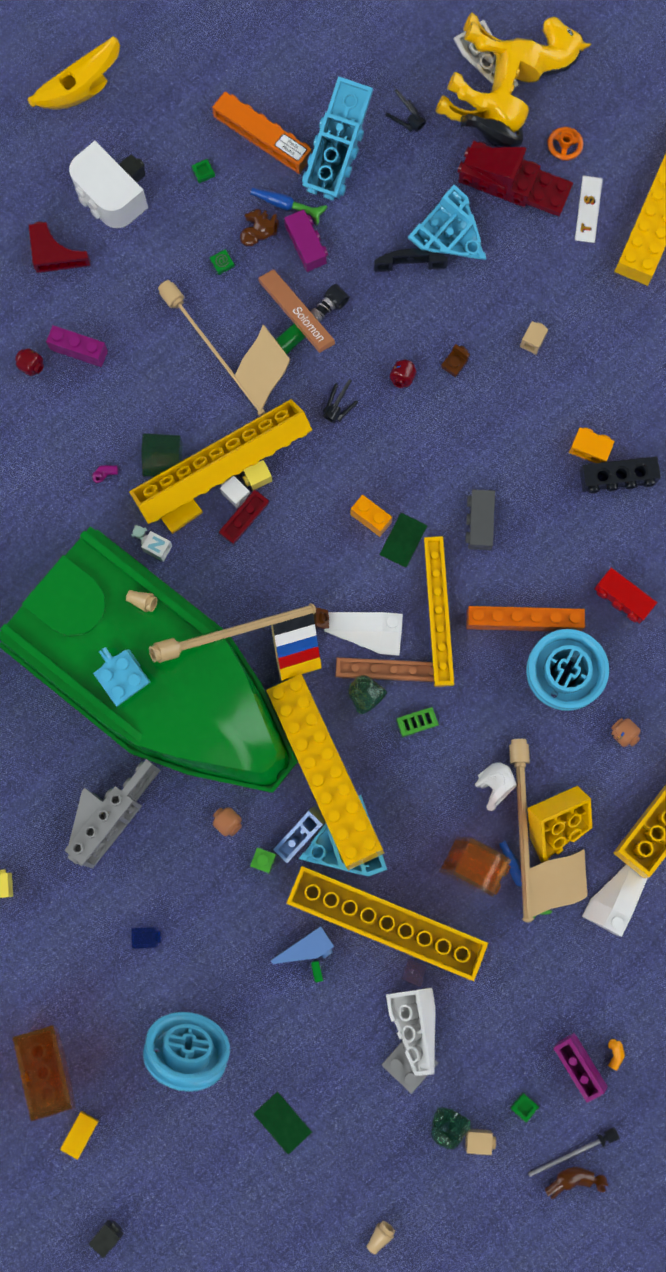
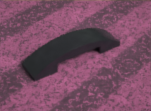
[374,249,448,272]

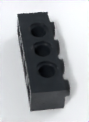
[579,456,661,493]

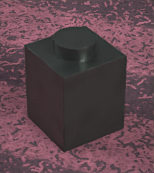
[119,154,146,183]
[89,1219,124,1259]

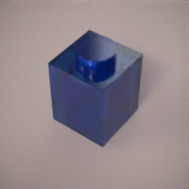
[131,927,162,949]

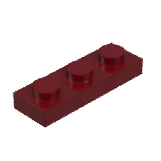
[219,490,270,545]

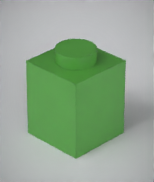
[250,848,277,874]

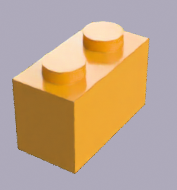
[569,427,615,463]
[350,494,392,537]

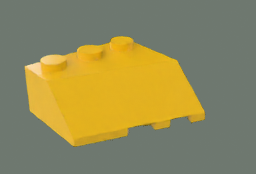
[527,786,592,863]

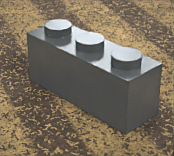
[465,489,495,550]

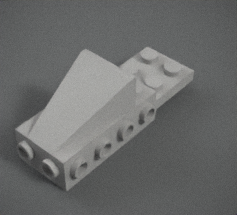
[64,759,161,869]

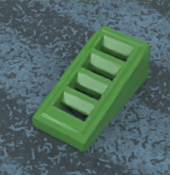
[396,707,439,738]

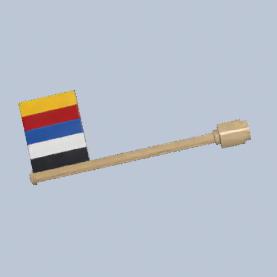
[149,603,322,680]

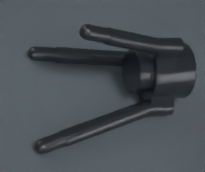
[386,89,426,132]
[323,379,358,423]

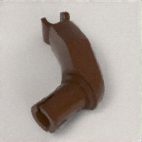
[545,1166,609,1199]

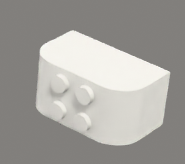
[69,141,148,228]

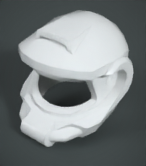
[475,762,517,811]

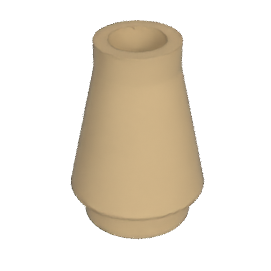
[126,590,157,612]
[366,1221,395,1255]

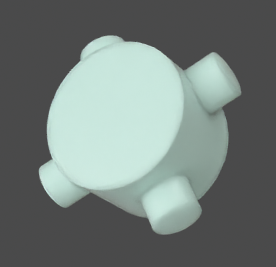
[131,525,147,540]

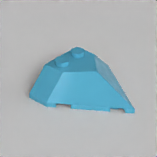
[408,185,486,260]
[299,795,387,877]

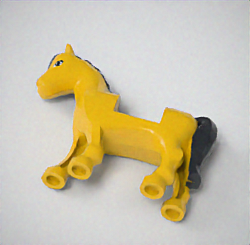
[436,13,591,147]

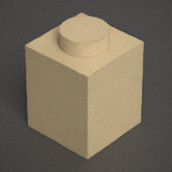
[520,321,548,354]
[465,1128,496,1155]

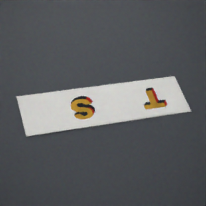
[575,176,602,243]

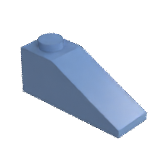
[273,804,326,863]
[271,926,334,964]

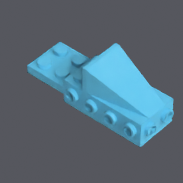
[302,76,374,201]

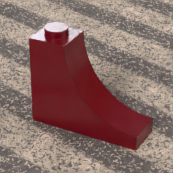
[29,222,91,273]

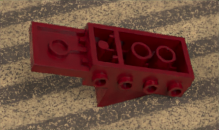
[457,140,574,217]

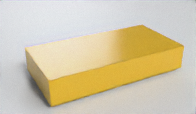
[161,499,203,534]
[60,1111,99,1160]

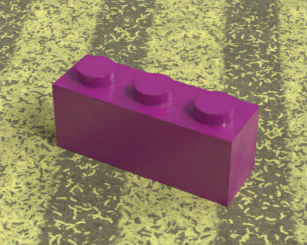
[284,209,328,272]
[46,325,108,367]
[554,1033,608,1103]

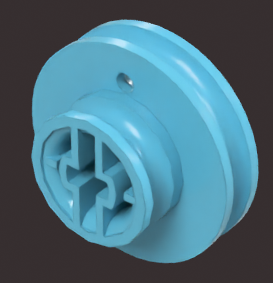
[526,629,609,711]
[143,1012,230,1091]

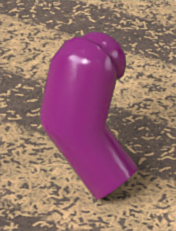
[92,465,118,483]

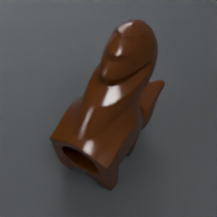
[240,209,279,246]

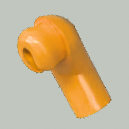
[608,1039,625,1071]

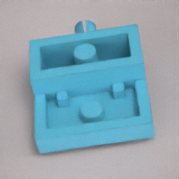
[93,647,151,706]

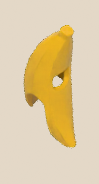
[28,36,120,110]

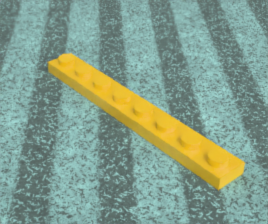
[424,536,454,687]

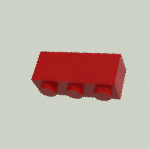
[594,567,658,624]

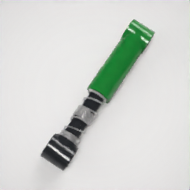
[276,284,350,354]

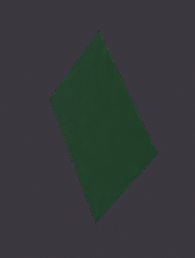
[379,513,428,568]
[253,1092,312,1155]

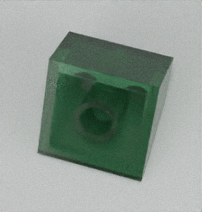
[141,434,183,477]

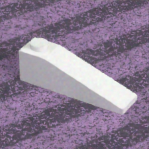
[454,20,519,88]
[324,612,403,656]
[582,864,648,937]
[386,988,435,1076]

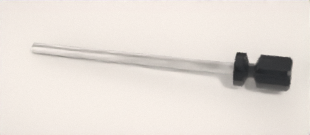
[528,1127,620,1177]

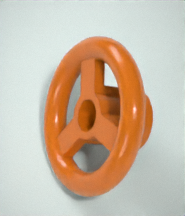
[548,127,583,160]

